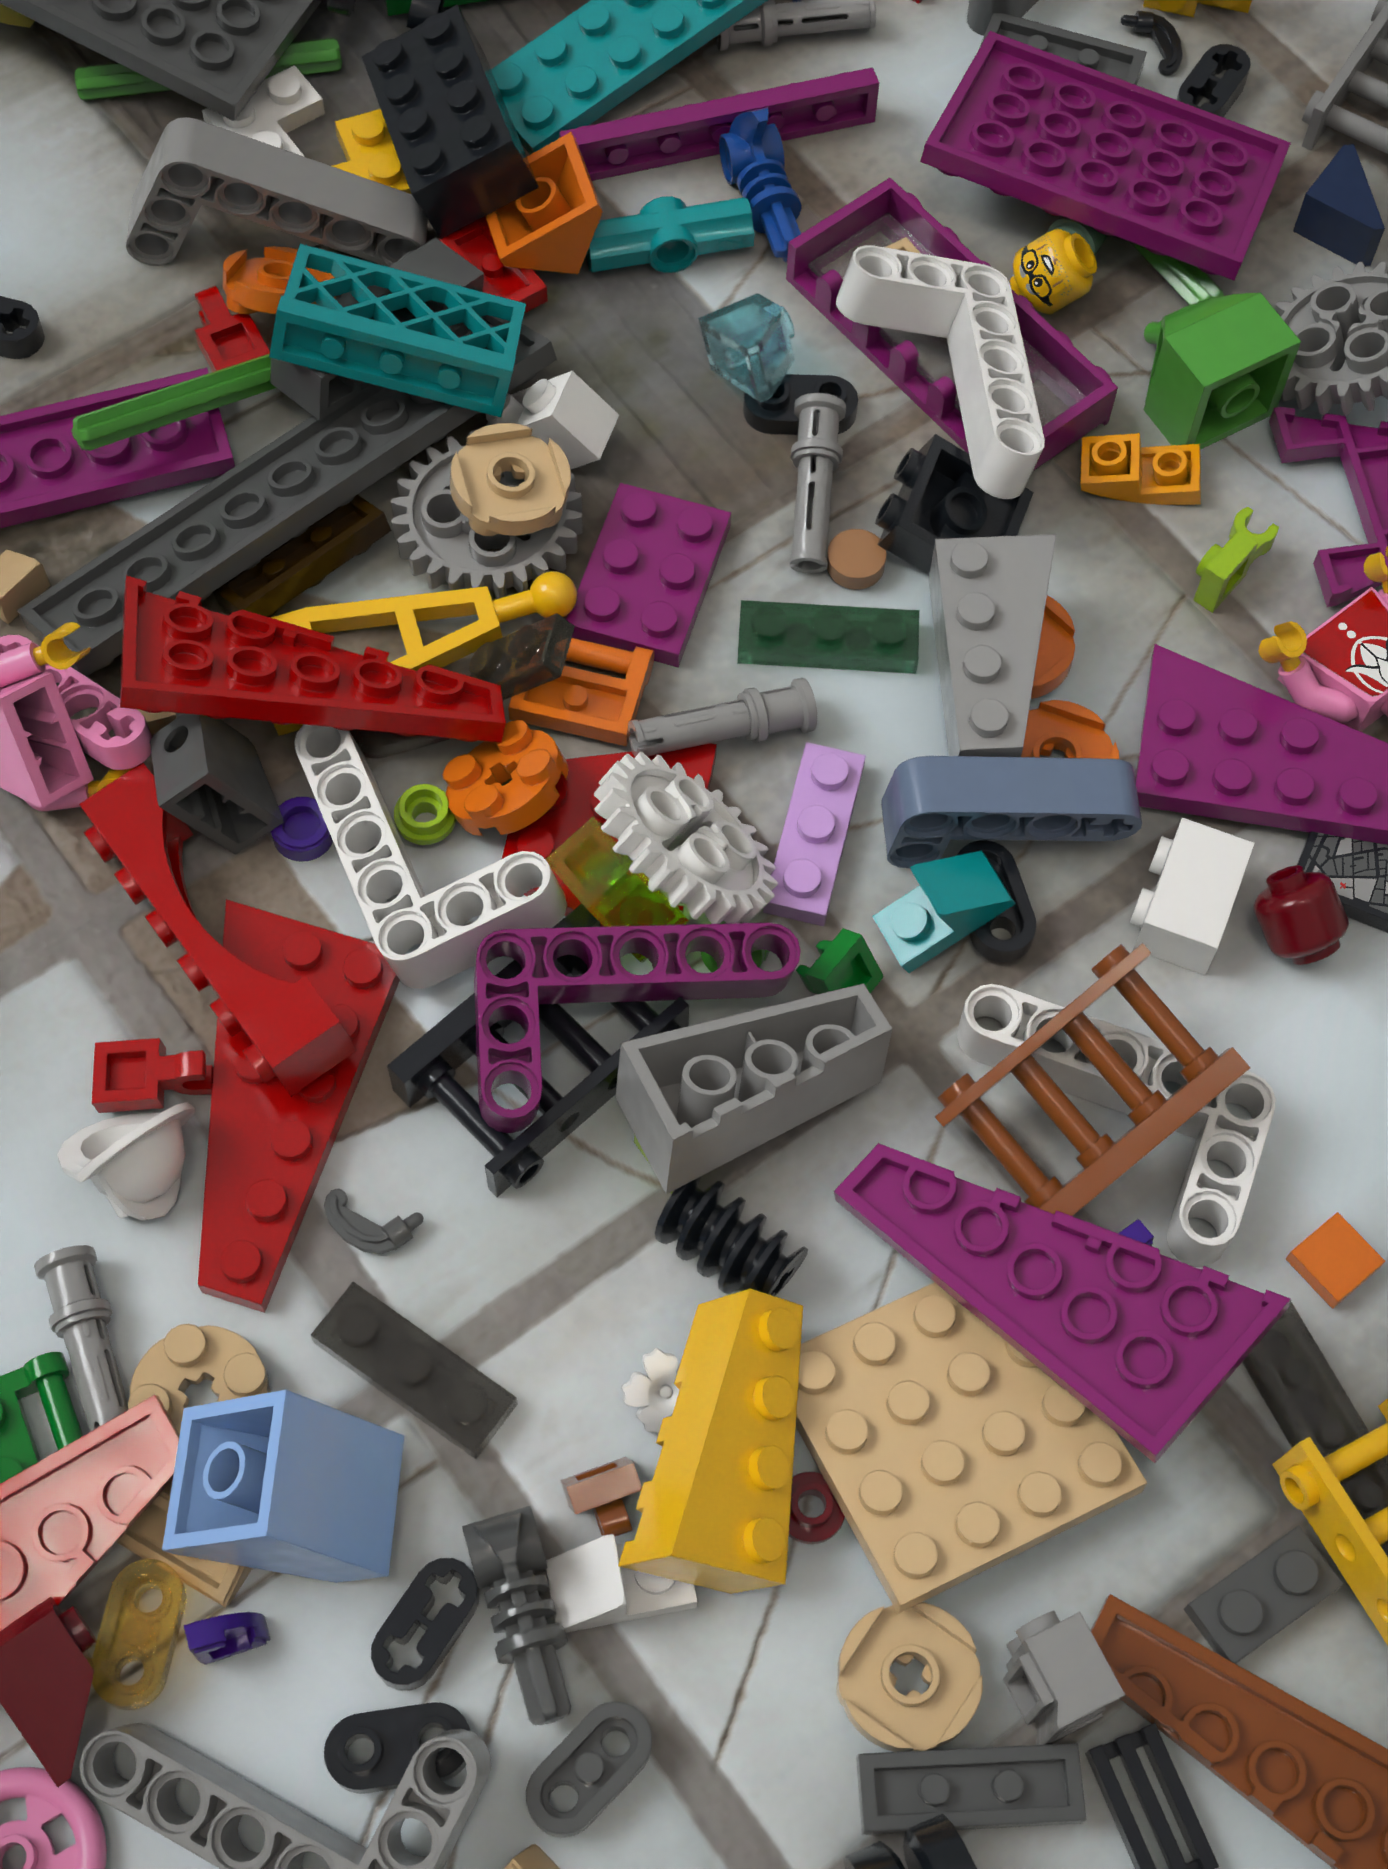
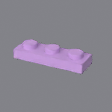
[763,742,866,926]

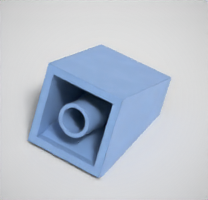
[162,1390,404,1583]

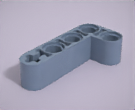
[881,756,1142,868]

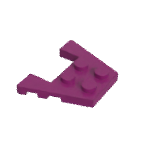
[1269,407,1388,607]

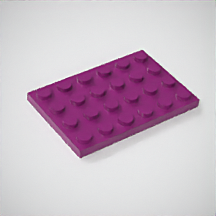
[920,31,1291,281]

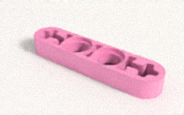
[0,635,152,770]

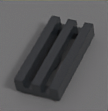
[1085,1723,1219,1869]

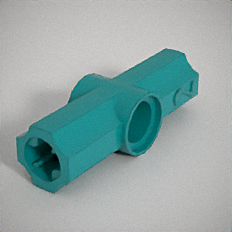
[586,196,755,273]

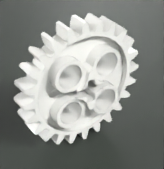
[594,752,778,924]

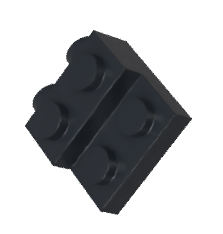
[875,434,1034,574]

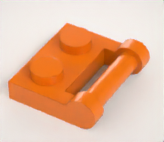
[508,624,655,747]

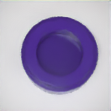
[271,797,333,862]

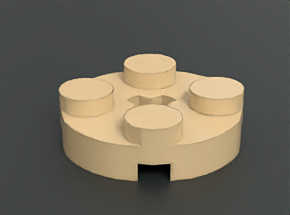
[450,423,571,536]
[128,1324,271,1435]
[836,1602,983,1752]

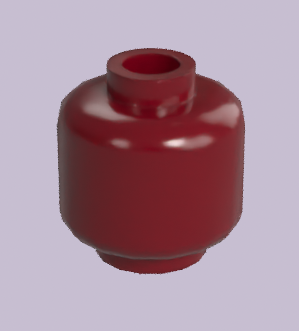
[1253,865,1349,965]

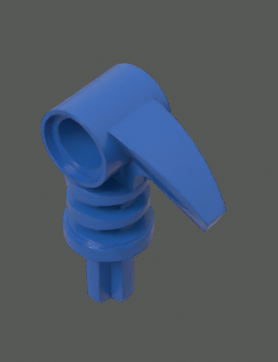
[719,107,801,262]

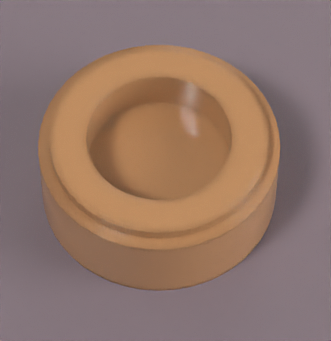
[827,529,886,590]

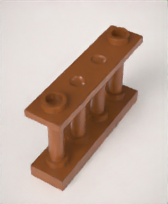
[935,943,1251,1216]

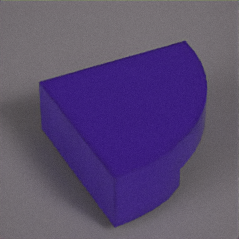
[183,1612,271,1665]

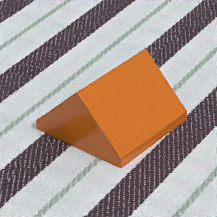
[485,132,603,274]

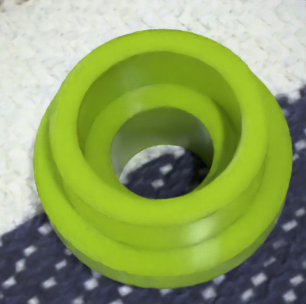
[394,784,456,845]

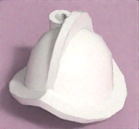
[57,1102,195,1221]

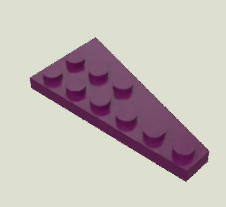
[1135,644,1388,845]
[834,1143,1291,1463]

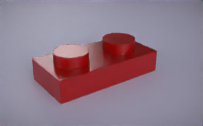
[439,216,548,314]

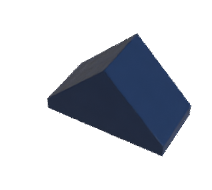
[1293,144,1385,266]

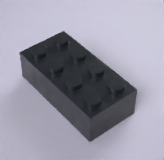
[362,5,539,239]

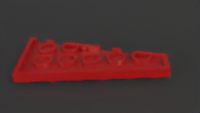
[120,575,506,743]
[198,899,400,1313]

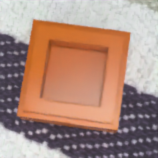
[1286,1212,1386,1309]

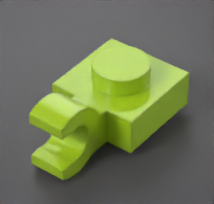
[1193,507,1279,613]

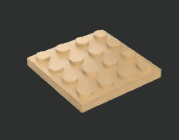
[796,1282,1147,1614]

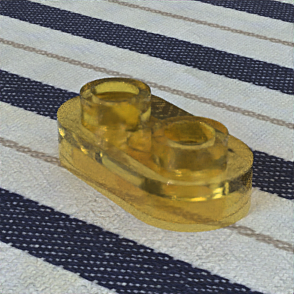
[92,1559,187,1710]

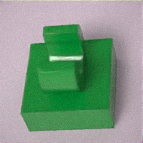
[796,928,884,995]

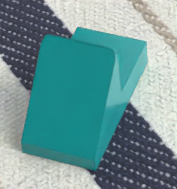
[872,850,1015,973]

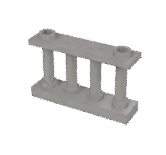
[1302,0,1388,154]

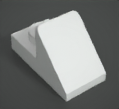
[546,1534,698,1633]

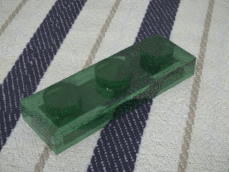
[737,600,919,674]

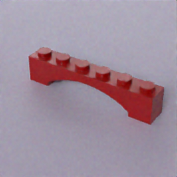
[79,762,357,1097]

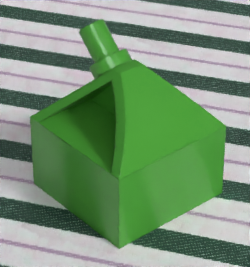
[1144,293,1301,450]

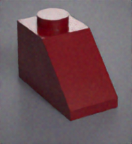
[0,1596,98,1787]

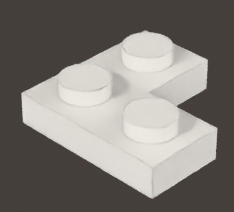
[202,65,325,157]

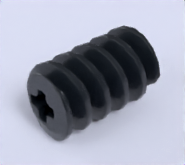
[655,1176,808,1296]

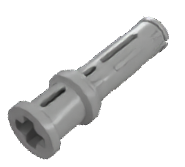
[715,0,876,51]
[790,393,846,574]
[628,678,817,757]
[34,1245,128,1432]

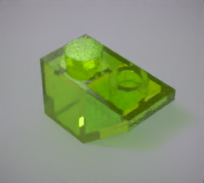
[545,817,690,963]

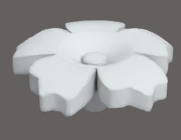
[621,1348,680,1433]

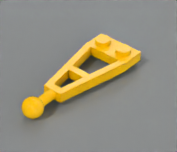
[271,571,577,736]

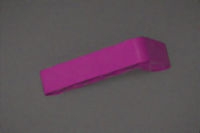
[474,923,801,1133]

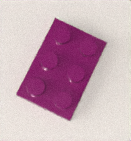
[564,483,731,668]

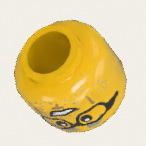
[1010,228,1097,315]

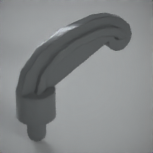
[324,1189,424,1254]

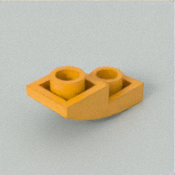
[1080,433,1201,505]

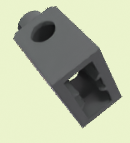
[150,713,284,854]

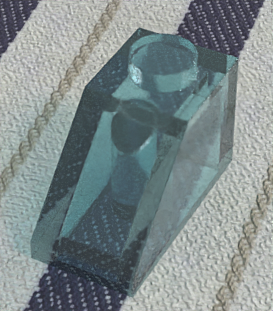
[698,293,795,402]

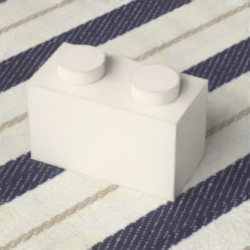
[1130,817,1254,975]

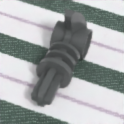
[462,1506,571,1725]

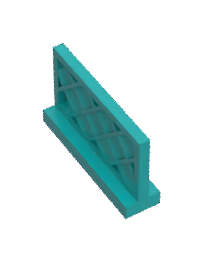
[269,244,526,417]

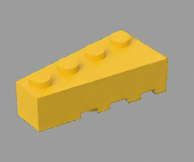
[618,1288,803,1594]

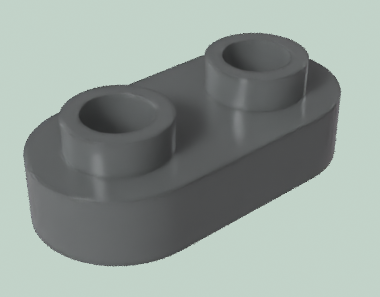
[526,1701,652,1837]

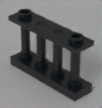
[387,903,689,1197]

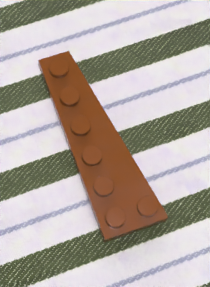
[1090,1594,1388,1869]

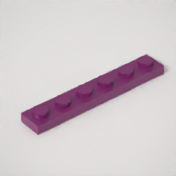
[559,67,879,181]

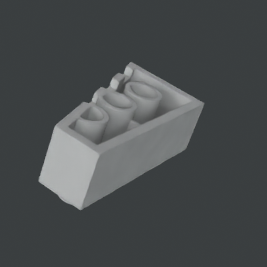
[929,534,1056,757]
[615,983,892,1194]

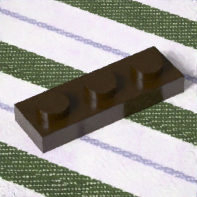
[213,494,392,617]

